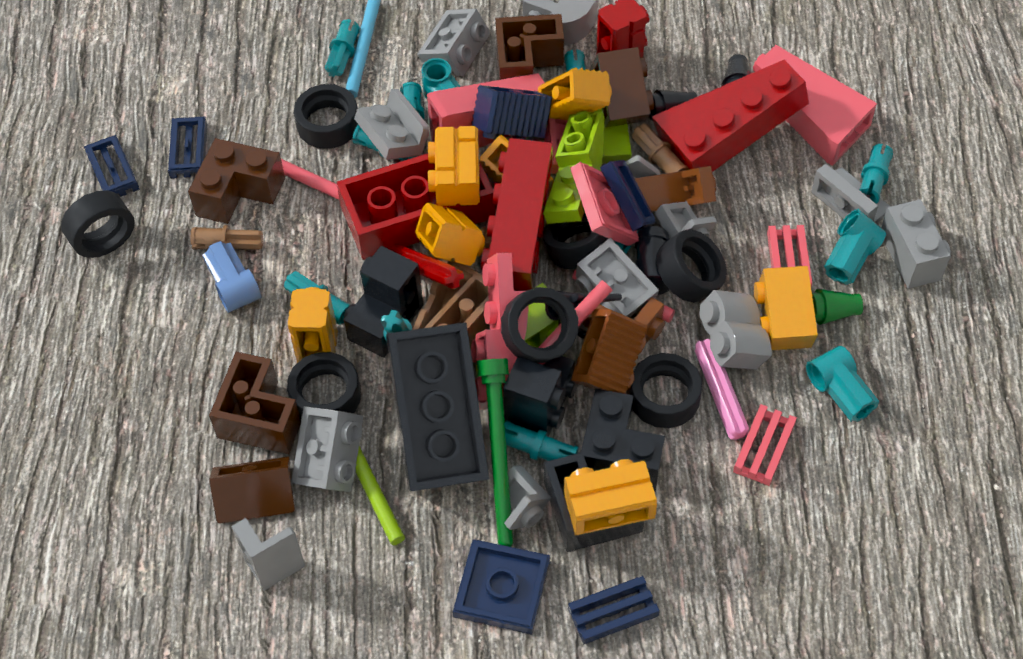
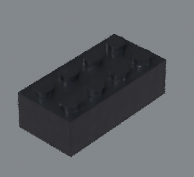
[386,322,489,492]

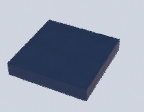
[453,539,551,635]

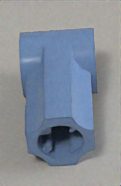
[203,241,262,313]

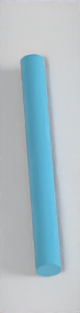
[346,0,381,98]

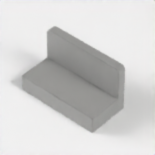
[811,164,891,223]
[231,518,305,591]

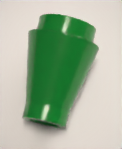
[812,289,863,325]

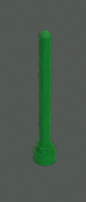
[476,358,513,547]

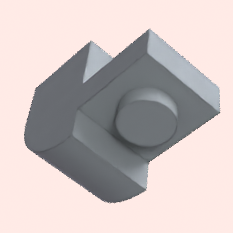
[523,0,598,45]

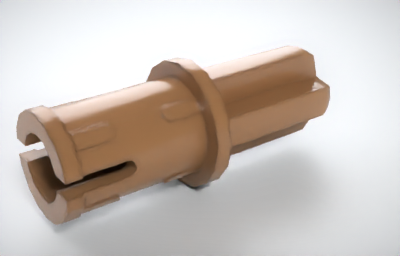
[632,123,689,174]
[190,225,263,250]

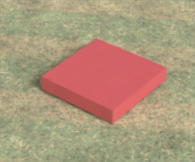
[570,162,639,246]

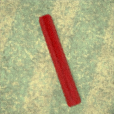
[392,244,464,289]

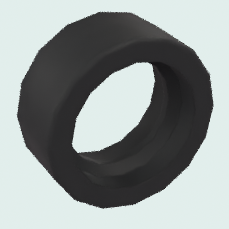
[293,84,358,149]
[61,190,135,258]
[543,212,614,270]
[656,229,727,303]
[501,287,578,363]
[287,352,361,419]
[630,353,702,428]

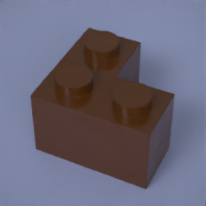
[495,14,564,80]
[589,47,654,128]
[188,138,285,224]
[209,351,301,454]

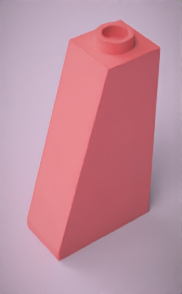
[753,45,877,166]
[427,73,545,148]

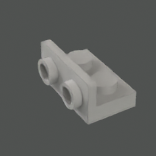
[417,9,490,77]
[355,89,429,160]
[576,238,659,318]
[291,406,363,492]

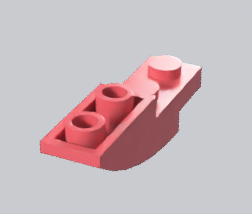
[471,253,528,410]

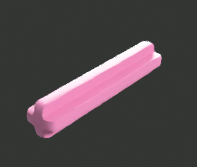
[695,339,749,440]

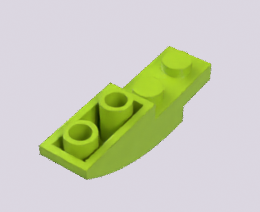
[543,111,604,224]

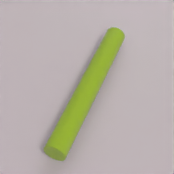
[355,446,405,545]

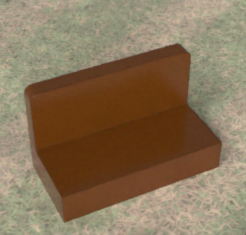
[209,456,295,523]

